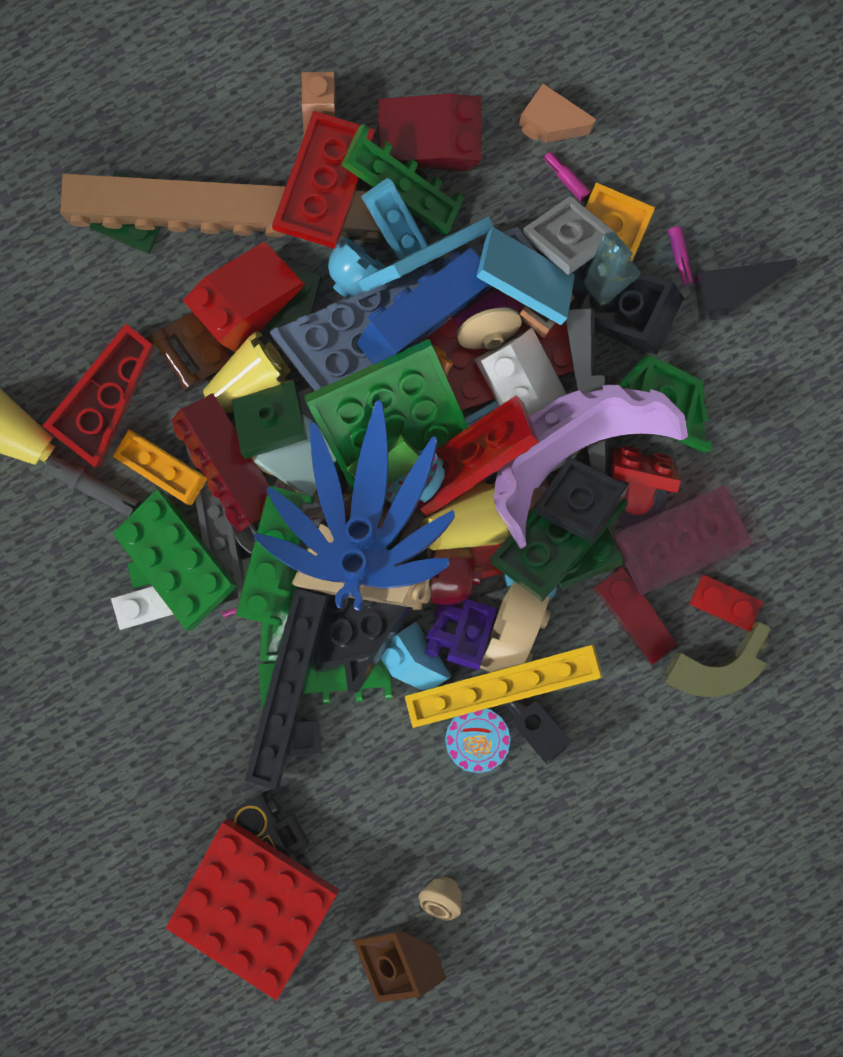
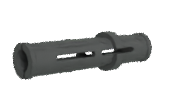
[43,454,140,517]

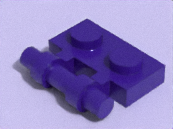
[425,599,496,670]

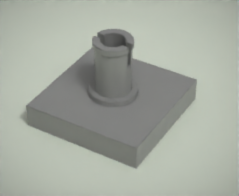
[523,196,616,275]

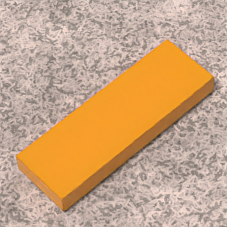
[113,429,207,506]

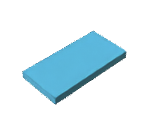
[358,217,494,292]

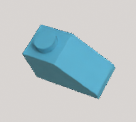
[381,622,452,691]

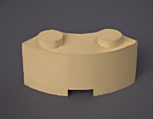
[479,582,551,672]

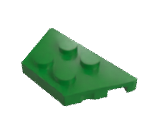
[619,355,712,453]

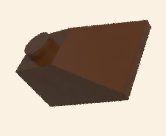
[353,930,447,1003]

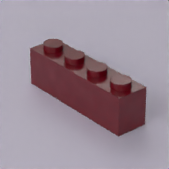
[171,393,269,533]

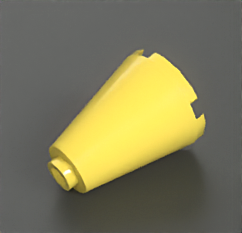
[203,331,295,414]
[0,388,55,465]
[420,480,511,550]

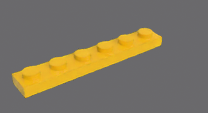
[405,645,603,728]

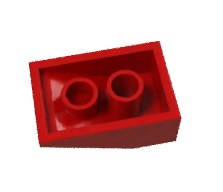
[183,241,306,352]

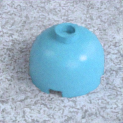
[328,237,385,299]

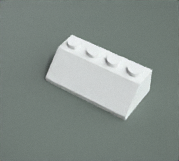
[474,328,585,472]

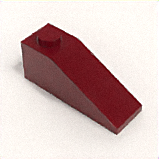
[592,567,677,665]

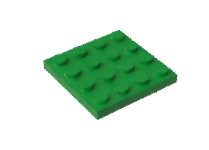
[304,339,468,489]

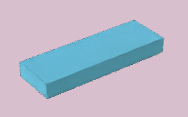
[361,178,428,274]

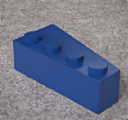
[356,248,491,364]

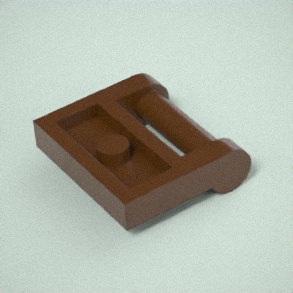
[148,312,231,392]

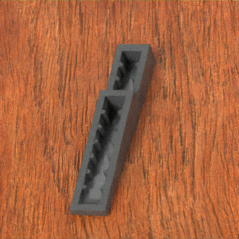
[566,309,609,476]

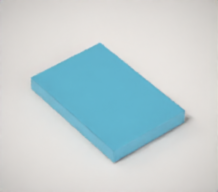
[477,227,575,325]

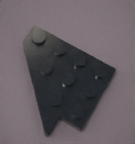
[308,549,431,693]

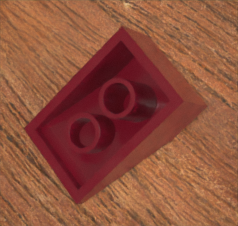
[378,93,481,171]

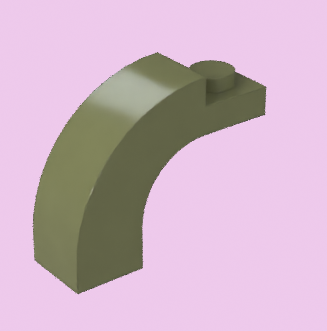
[660,622,771,697]

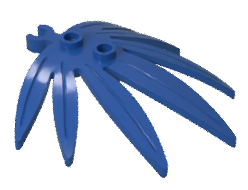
[254,400,455,611]

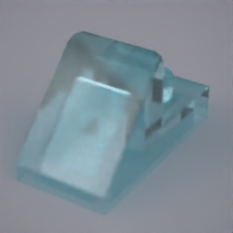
[584,232,641,305]

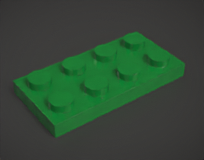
[113,489,237,631]

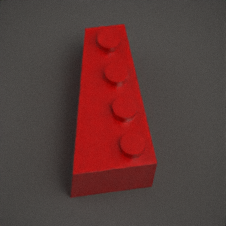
[43,324,155,468]

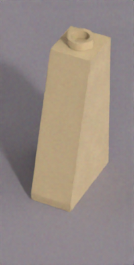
[291,524,430,608]

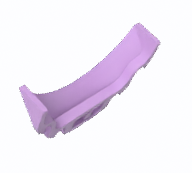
[494,385,688,549]

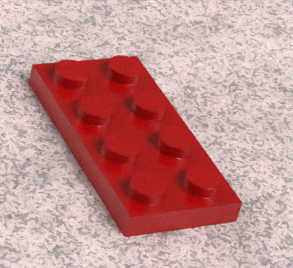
[272,111,375,249]
[418,395,539,517]

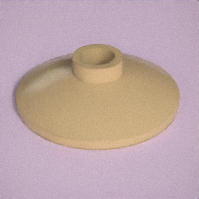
[457,308,522,349]

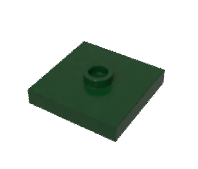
[231,380,308,459]

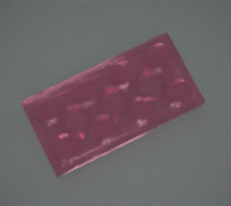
[612,485,752,596]

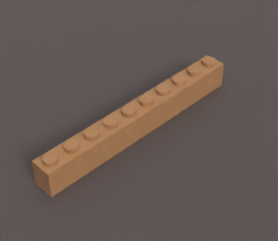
[60,174,385,243]

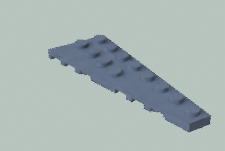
[270,227,536,391]

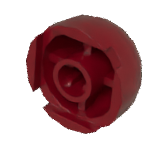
[431,547,482,605]

